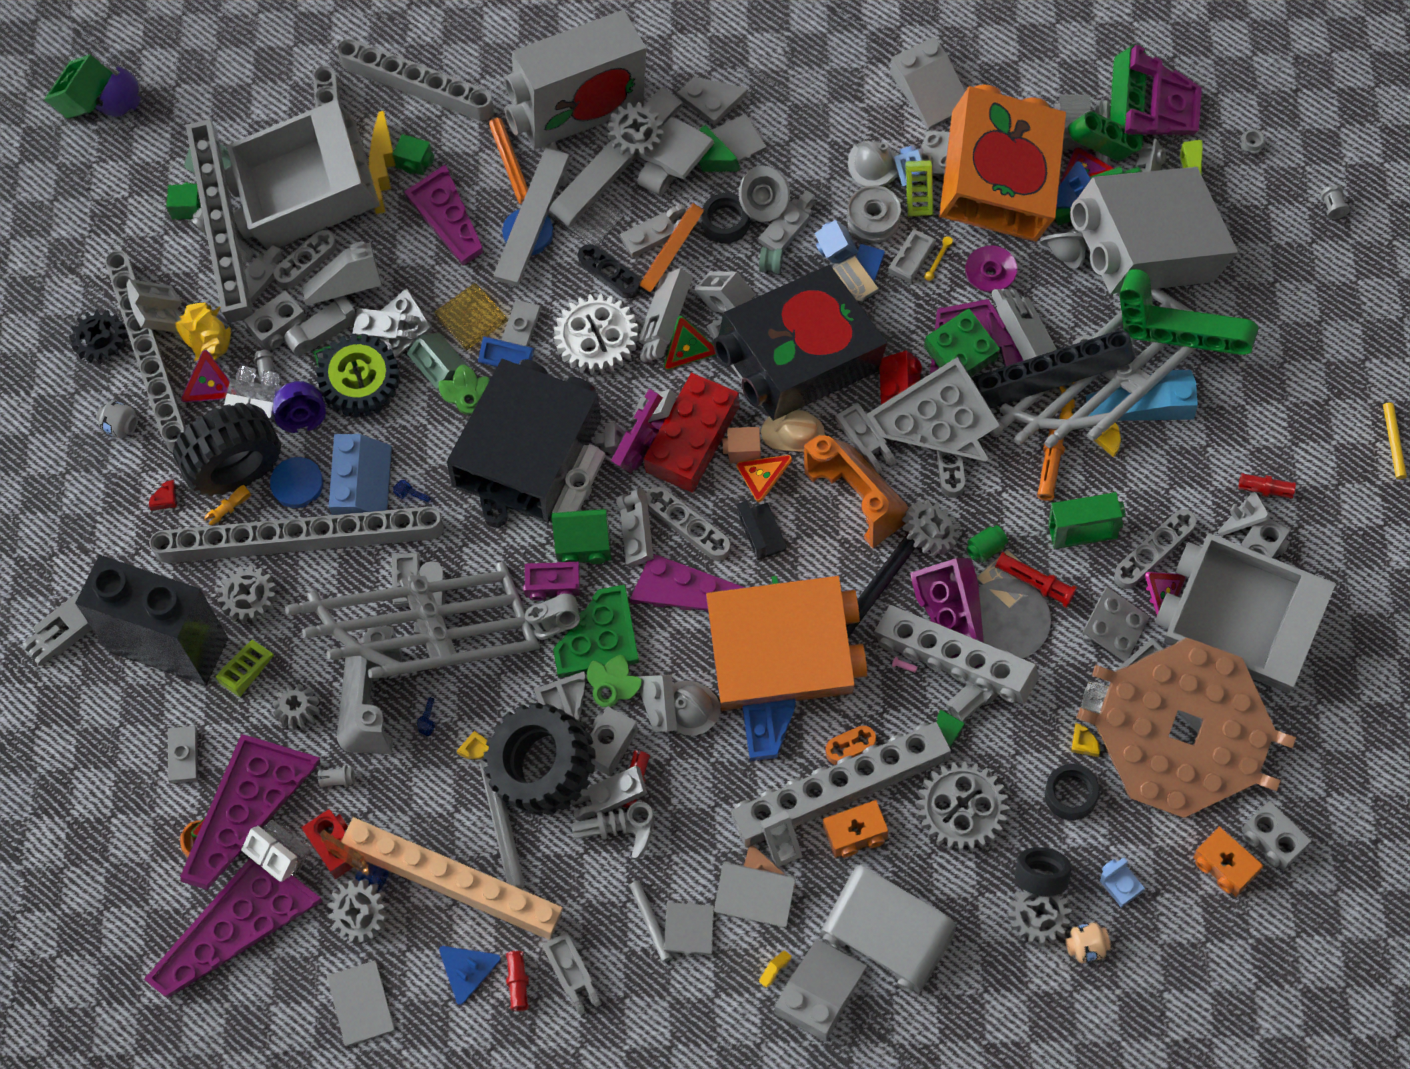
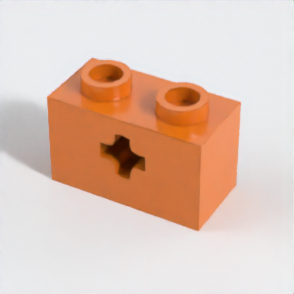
[823,800,888,858]
[1193,826,1263,897]

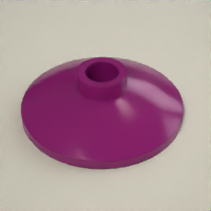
[965,245,1017,292]

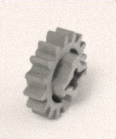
[608,102,663,158]
[902,500,959,556]
[217,565,277,624]
[328,879,390,942]
[1008,890,1071,946]

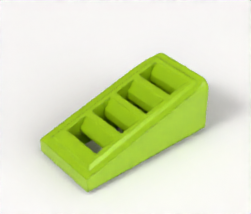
[1179,140,1203,174]
[905,160,933,217]
[216,640,274,697]

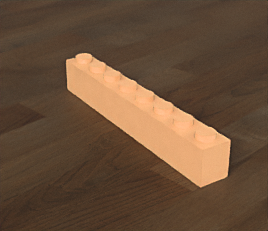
[341,817,562,940]

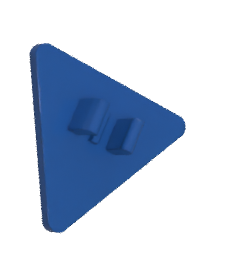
[1056,162,1091,209]
[439,946,501,1005]

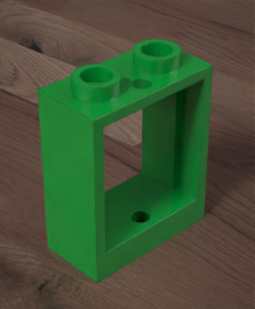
[1048,492,1126,549]

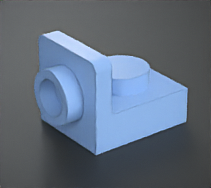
[894,145,926,186]
[1100,857,1145,908]

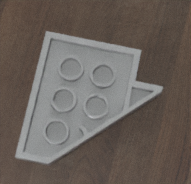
[867,357,1001,461]

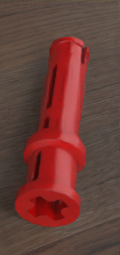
[995,552,1078,608]

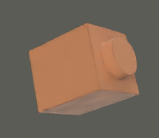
[723,427,761,464]

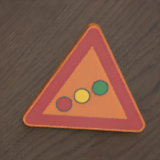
[736,455,792,502]

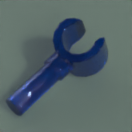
[393,480,431,503]
[417,697,436,736]

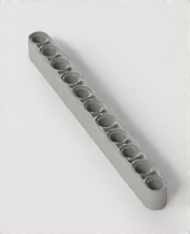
[149,507,444,563]

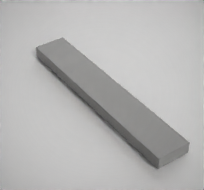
[493,148,570,287]

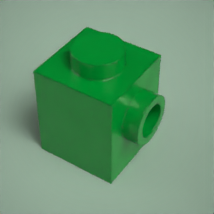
[392,134,434,176]
[166,182,201,220]

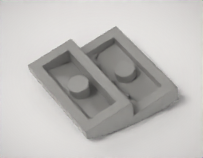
[643,117,714,179]
[127,279,182,333]

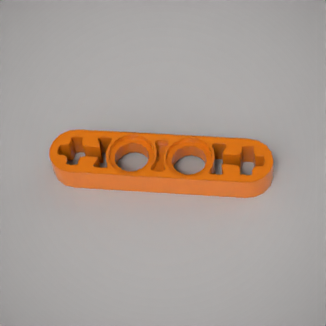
[640,203,704,292]

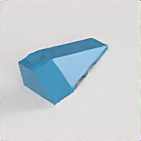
[1086,370,1198,421]

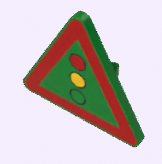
[664,316,716,370]

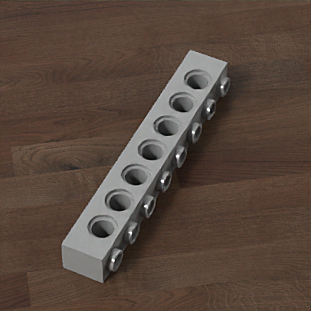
[186,119,253,323]
[731,722,951,848]

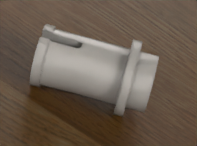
[253,350,277,385]
[318,765,355,788]

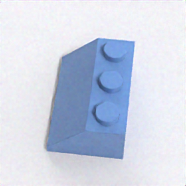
[329,434,392,515]

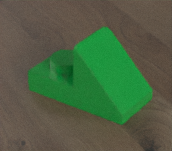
[699,125,741,172]

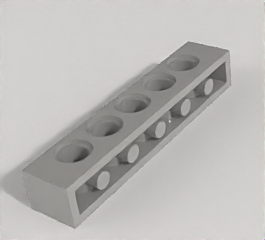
[874,605,1040,704]

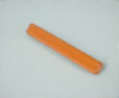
[489,118,528,204]

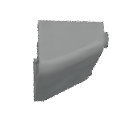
[337,626,403,754]
[820,865,956,994]

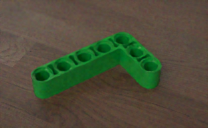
[1068,44,1147,161]
[1119,269,1259,355]

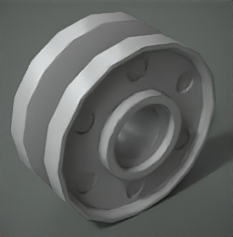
[847,185,901,244]

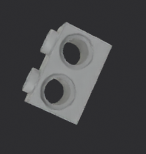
[244,290,307,351]
[1240,518,1290,559]
[1242,801,1311,872]

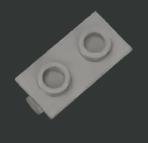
[1137,138,1166,172]

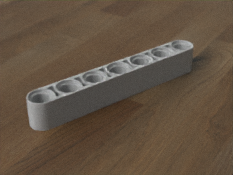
[337,39,494,121]
[549,87,683,227]

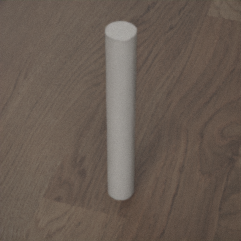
[629,881,673,962]

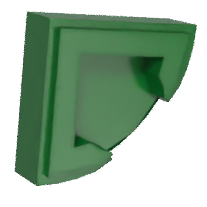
[937,710,965,749]

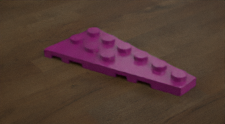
[180,734,320,890]
[144,858,323,999]

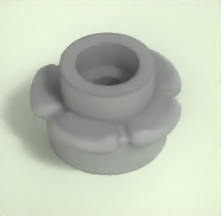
[1240,129,1266,154]

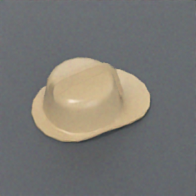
[761,410,825,452]

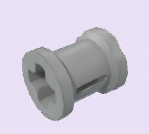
[1320,185,1350,219]

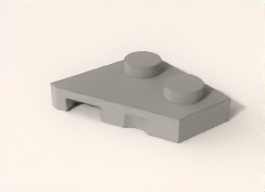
[677,77,747,126]
[534,672,586,741]
[636,675,677,731]

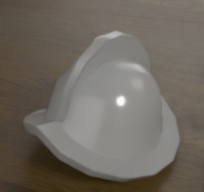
[848,141,899,187]
[739,166,790,222]
[1040,226,1088,269]
[673,680,721,736]

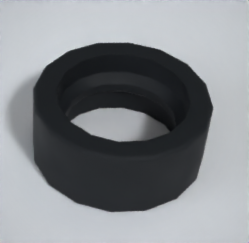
[701,193,750,244]
[1044,763,1100,821]
[1015,847,1072,897]

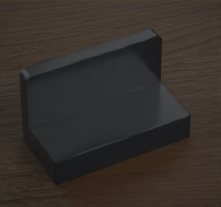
[737,501,787,561]

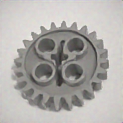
[917,761,1009,853]

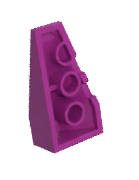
[910,558,984,668]

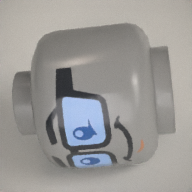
[96,401,138,438]

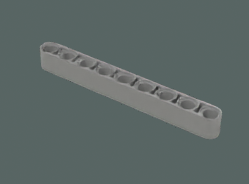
[105,250,186,453]

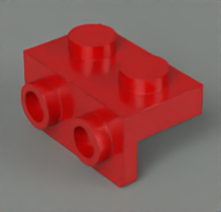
[880,350,922,405]

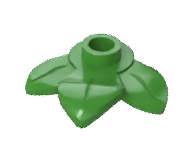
[438,365,490,415]
[587,655,642,707]

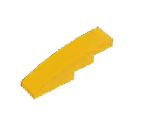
[369,111,395,214]

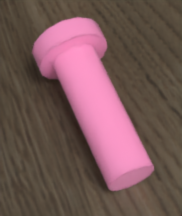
[892,656,917,673]

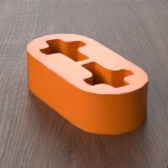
[826,726,876,765]

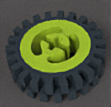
[316,333,399,417]

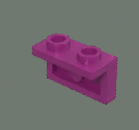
[523,562,580,601]

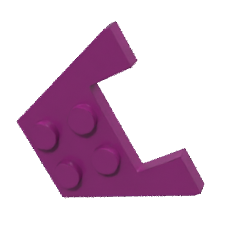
[1125,44,1202,135]
[930,299,1024,374]
[611,388,666,473]

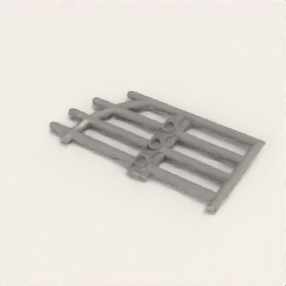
[990,289,1196,448]
[285,561,541,678]

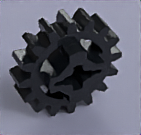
[69,309,128,364]

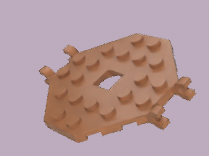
[1076,638,1296,818]

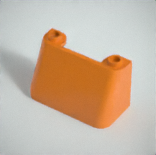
[804,435,908,548]

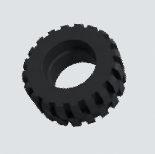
[173,403,281,496]
[483,703,596,815]

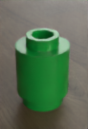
[966,525,1008,563]

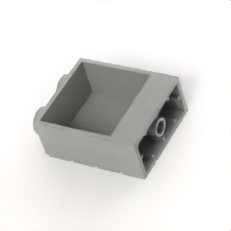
[225,99,380,250]
[1155,533,1336,694]

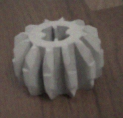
[272,684,320,732]

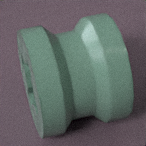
[759,247,783,274]

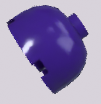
[95,65,142,117]
[273,381,326,433]

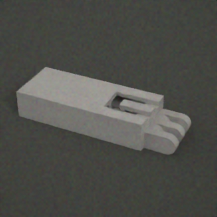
[638,268,693,362]
[992,289,1057,360]
[22,589,92,666]

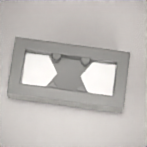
[760,810,802,868]

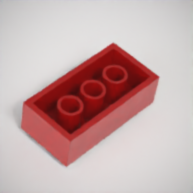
[643,372,740,493]

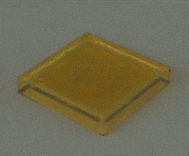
[435,282,507,351]

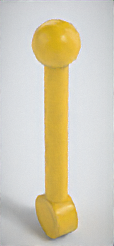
[924,236,953,281]

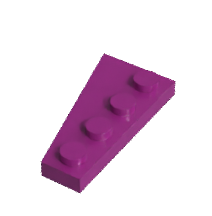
[404,164,484,266]
[630,554,745,613]

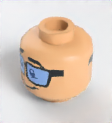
[1066,922,1111,963]

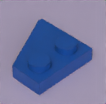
[742,699,796,761]

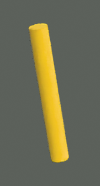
[1383,403,1407,480]

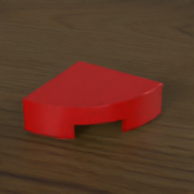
[149,480,177,511]

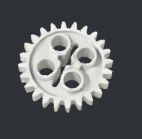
[554,294,639,375]

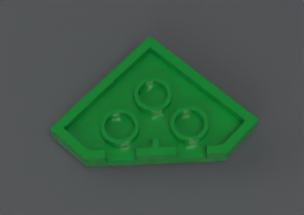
[553,584,639,678]

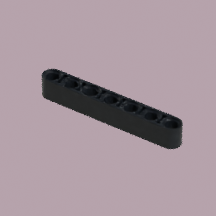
[971,330,1135,409]

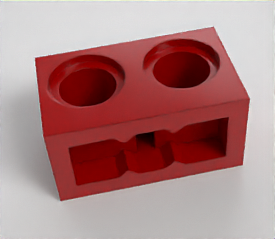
[301,809,364,880]

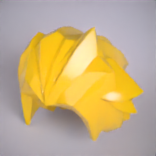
[175,303,231,361]

